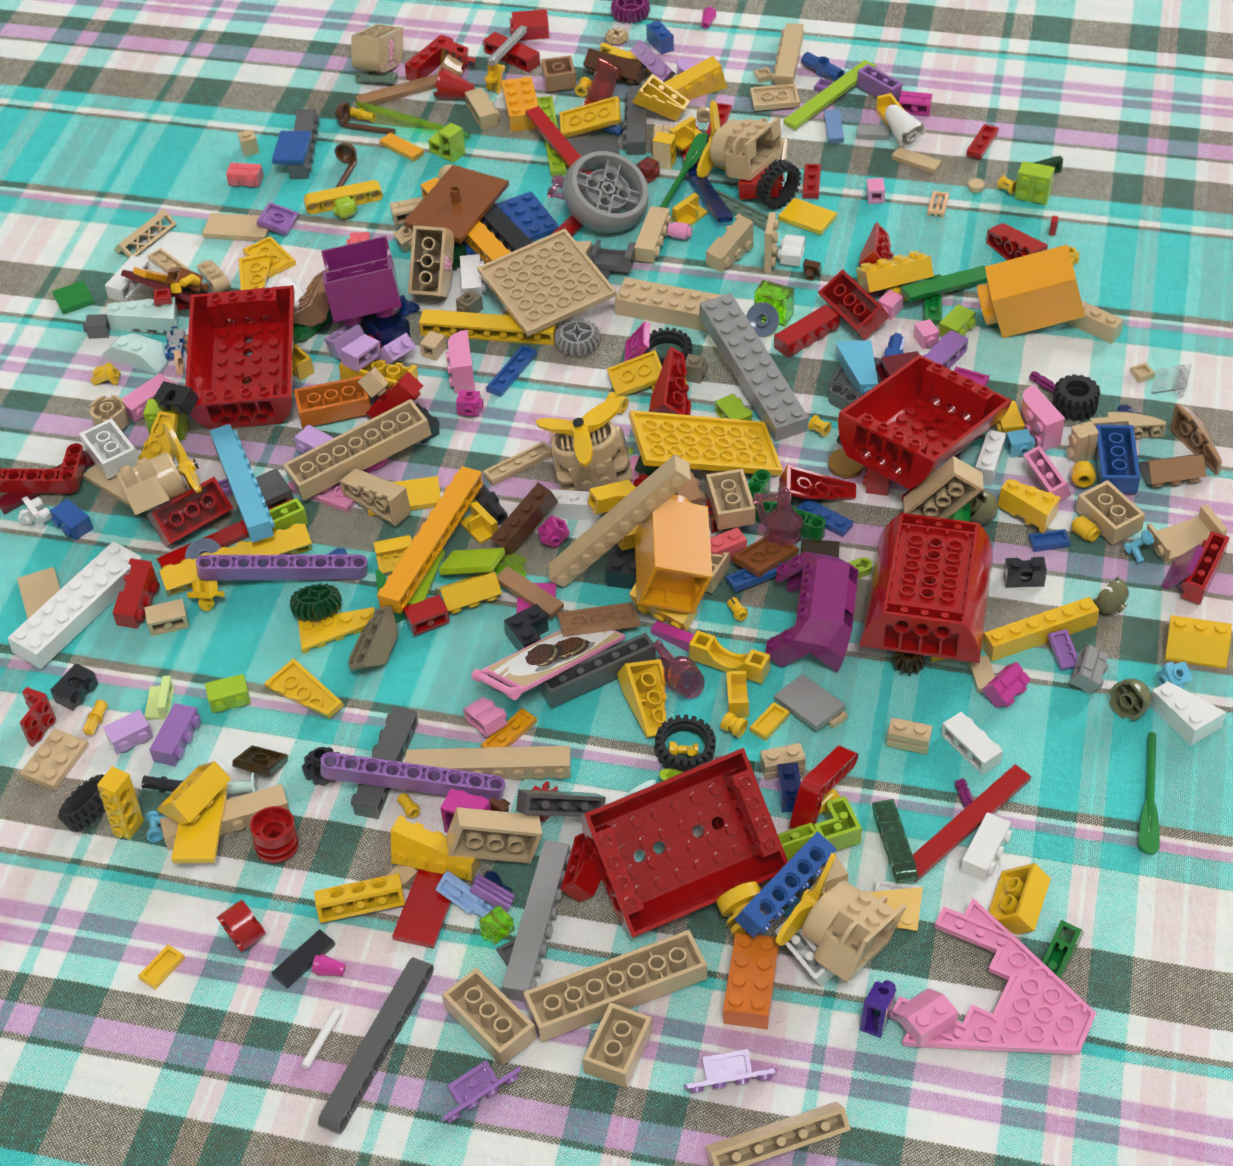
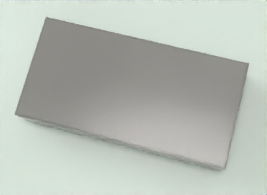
[857,125,889,140]

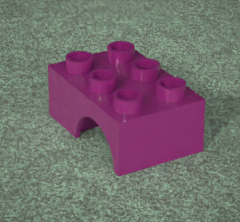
[321,235,402,326]

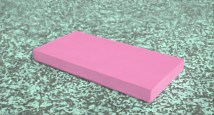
[288,481,356,513]

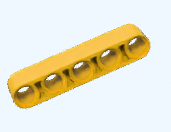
[303,180,383,214]

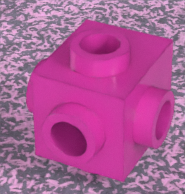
[456,390,484,416]
[537,515,570,548]

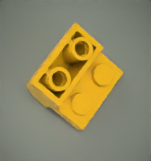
[374,535,412,575]

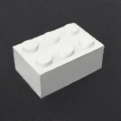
[79,418,139,480]

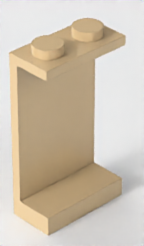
[1147,504,1228,563]

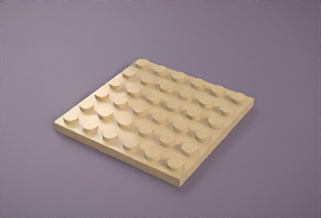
[477,229,617,337]

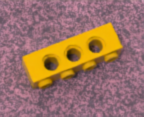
[97,766,144,840]
[314,873,405,923]

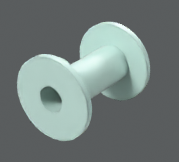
[226,772,258,800]

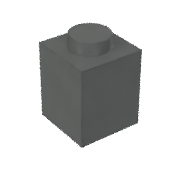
[83,314,110,339]

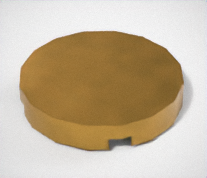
[828,449,864,479]

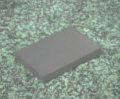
[774,674,846,731]

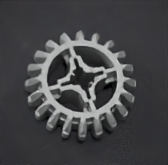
[554,318,601,358]

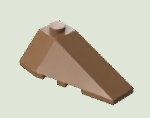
[294,269,329,326]
[1170,403,1222,475]

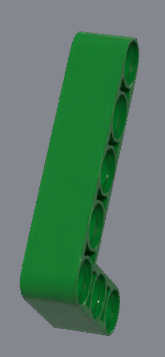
[748,469,826,540]

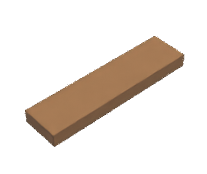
[497,566,564,618]

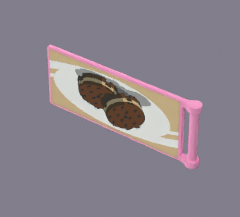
[471,630,625,700]

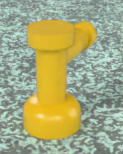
[669,741,698,756]

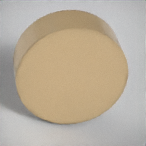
[696,107,710,122]
[968,178,985,193]

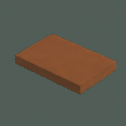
[732,532,799,578]

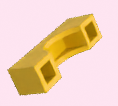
[689,630,770,684]

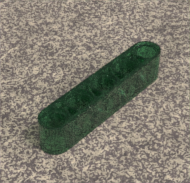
[872,799,918,884]

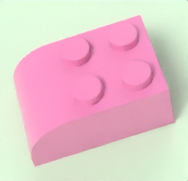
[446,330,475,394]
[1020,385,1065,451]

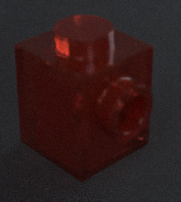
[636,156,660,184]

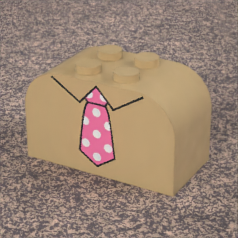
[351,24,403,74]
[408,225,454,298]

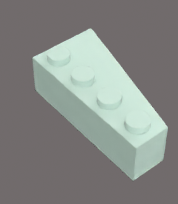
[106,297,179,334]

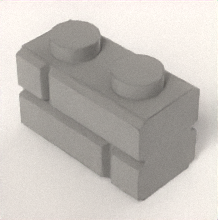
[1071,644,1109,694]

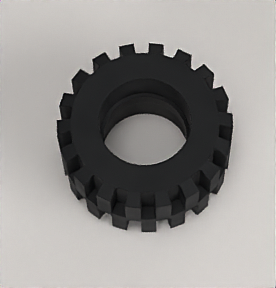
[1052,374,1101,421]

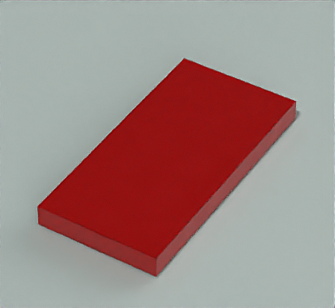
[392,869,460,949]

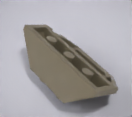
[348,605,398,671]

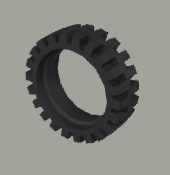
[756,159,801,209]
[642,327,692,366]
[655,715,716,772]
[58,774,106,832]

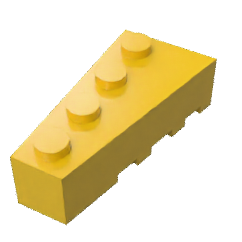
[664,55,728,100]
[339,360,418,389]
[391,815,480,881]

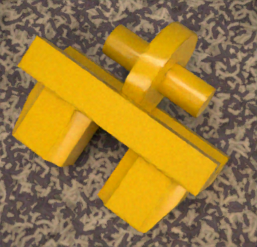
[484,64,505,93]
[187,580,224,611]

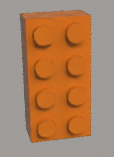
[294,375,370,428]
[723,932,779,1030]

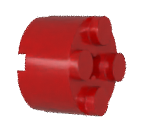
[216,899,267,952]

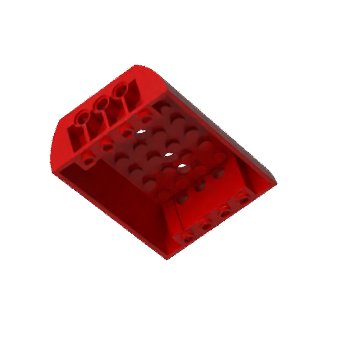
[185,285,295,430]
[838,355,1012,489]
[859,513,993,663]
[581,748,788,938]

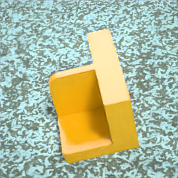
[669,116,702,150]
[672,193,708,226]
[460,501,498,544]

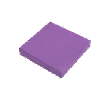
[256,202,299,236]

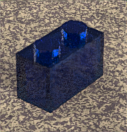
[777,763,801,813]

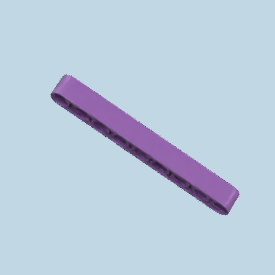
[196,554,368,580]
[320,752,505,801]

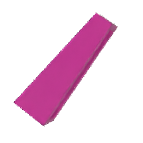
[651,621,695,652]

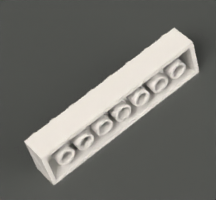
[8,541,143,669]

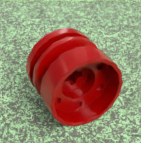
[250,806,299,863]

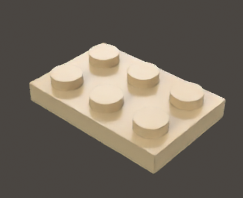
[750,84,800,111]
[764,212,779,273]
[20,728,89,790]

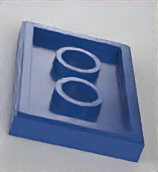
[272,131,312,165]

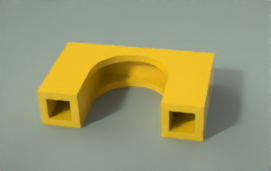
[587,479,638,551]

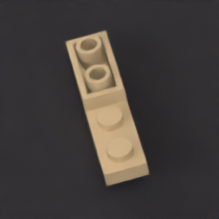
[1090,412,1166,439]

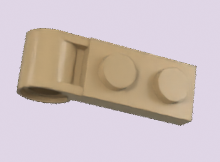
[196,260,231,293]

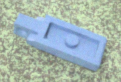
[436,871,494,919]

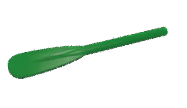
[660,133,708,208]
[1138,732,1160,854]

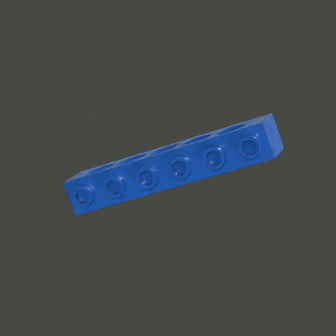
[734,831,837,938]

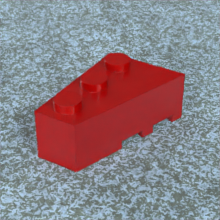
[366,371,423,419]

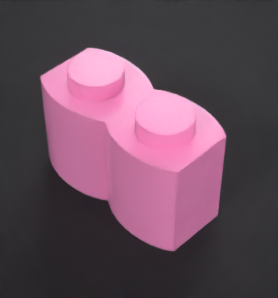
[463,697,507,737]

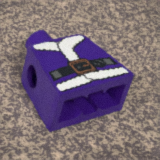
[860,980,897,1038]

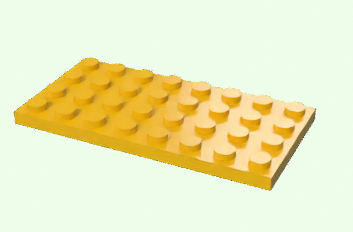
[628,410,783,476]

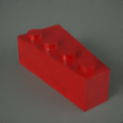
[986,223,1048,261]

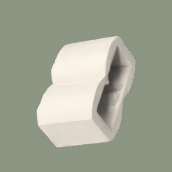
[777,234,806,266]

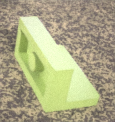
[144,676,174,720]

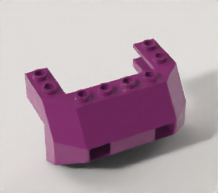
[765,551,859,673]

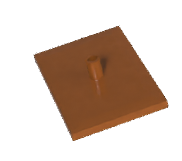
[403,165,509,243]

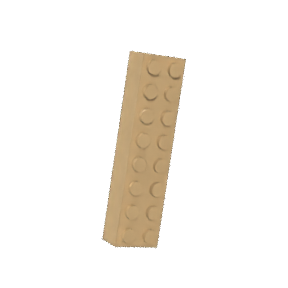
[283,399,432,501]
[523,930,707,1042]

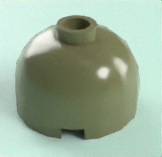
[970,489,997,525]
[1092,576,1129,615]
[1109,678,1152,720]

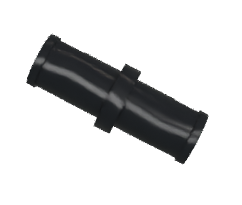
[141,775,184,793]

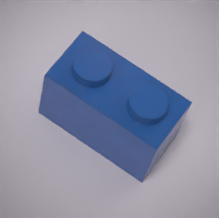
[646,21,674,55]
[49,499,93,541]

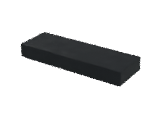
[271,929,335,989]

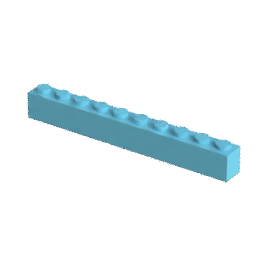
[209,424,275,543]

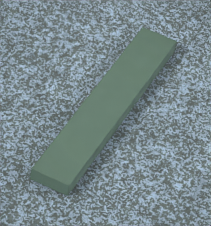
[694,183,777,231]

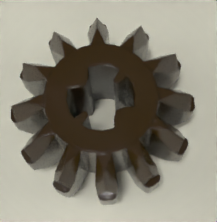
[892,651,926,676]

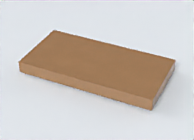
[557,602,640,637]

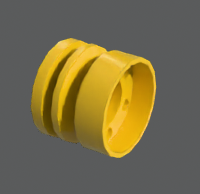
[716,882,773,937]

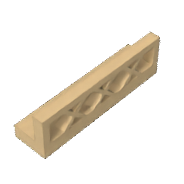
[114,209,177,258]

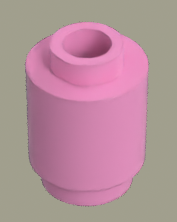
[667,222,692,240]

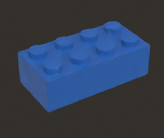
[1095,425,1140,494]

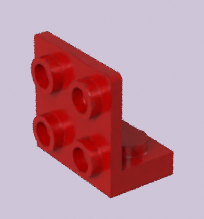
[20,687,56,747]

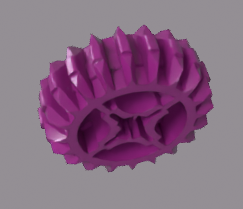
[611,0,650,24]

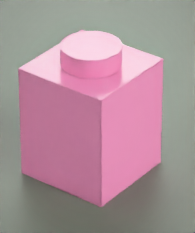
[866,178,885,204]
[878,290,903,320]
[913,319,940,349]

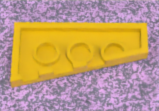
[264,658,344,719]

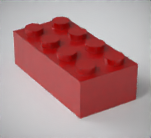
[818,269,890,340]
[147,476,233,547]

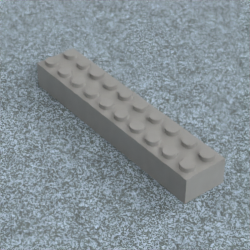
[699,293,809,442]

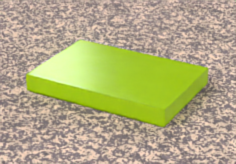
[439,548,505,575]

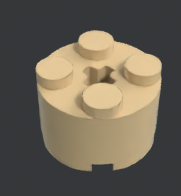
[89,395,130,431]

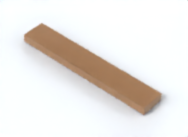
[355,74,438,108]

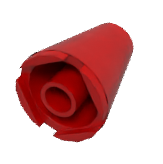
[434,67,476,100]

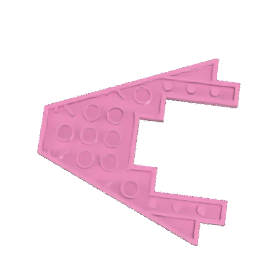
[890,898,1096,1055]

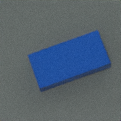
[1028,529,1071,552]

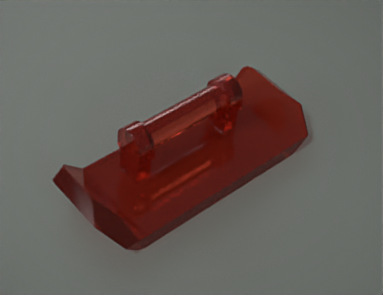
[584,57,620,105]

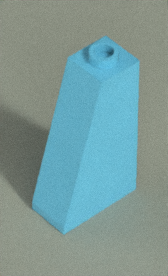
[835,340,878,395]

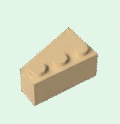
[706,214,754,272]

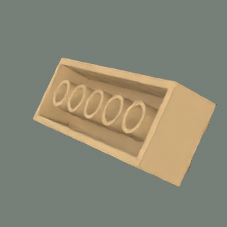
[615,277,723,332]

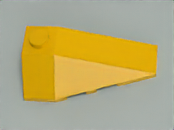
[617,659,666,738]

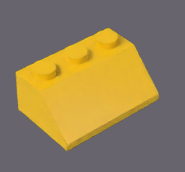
[435,571,502,614]
[1165,615,1232,669]
[157,761,231,825]
[988,863,1051,935]

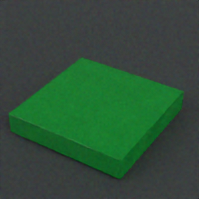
[52,280,95,314]

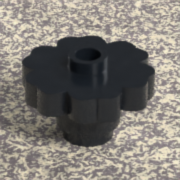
[302,747,341,785]

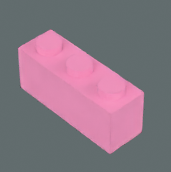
[122,373,173,423]
[1023,445,1071,501]

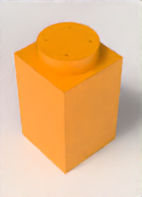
[977,244,1085,338]
[635,495,712,614]

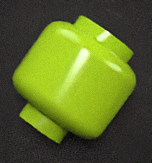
[333,196,358,220]

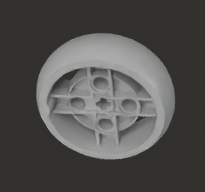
[563,151,649,234]

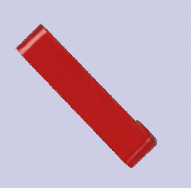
[0,443,87,493]
[789,745,859,830]

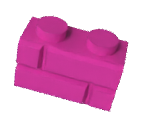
[899,91,933,116]
[983,662,1031,708]

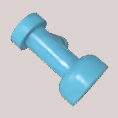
[1124,529,1154,564]
[146,811,167,842]

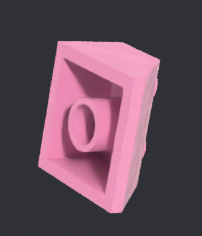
[892,988,958,1048]

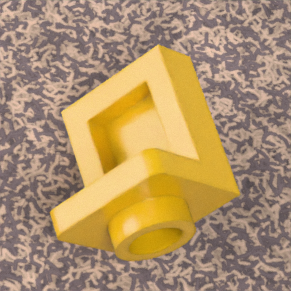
[91,362,121,385]

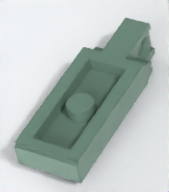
[355,71,398,85]

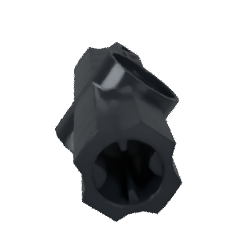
[474,484,508,526]

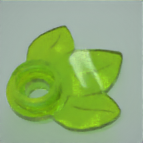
[494,554,526,578]

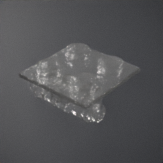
[1151,364,1191,398]

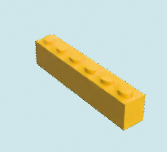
[982,596,1099,662]

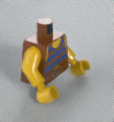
[165,267,208,294]

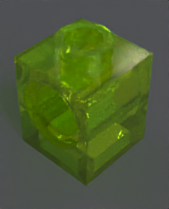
[479,905,515,945]

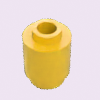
[1071,515,1101,542]

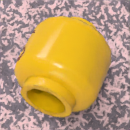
[1071,461,1096,488]

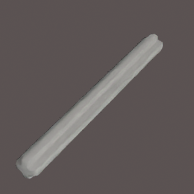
[487,25,527,67]

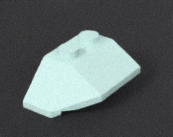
[101,333,168,375]

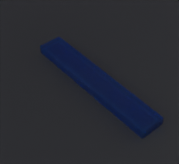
[686,165,733,223]

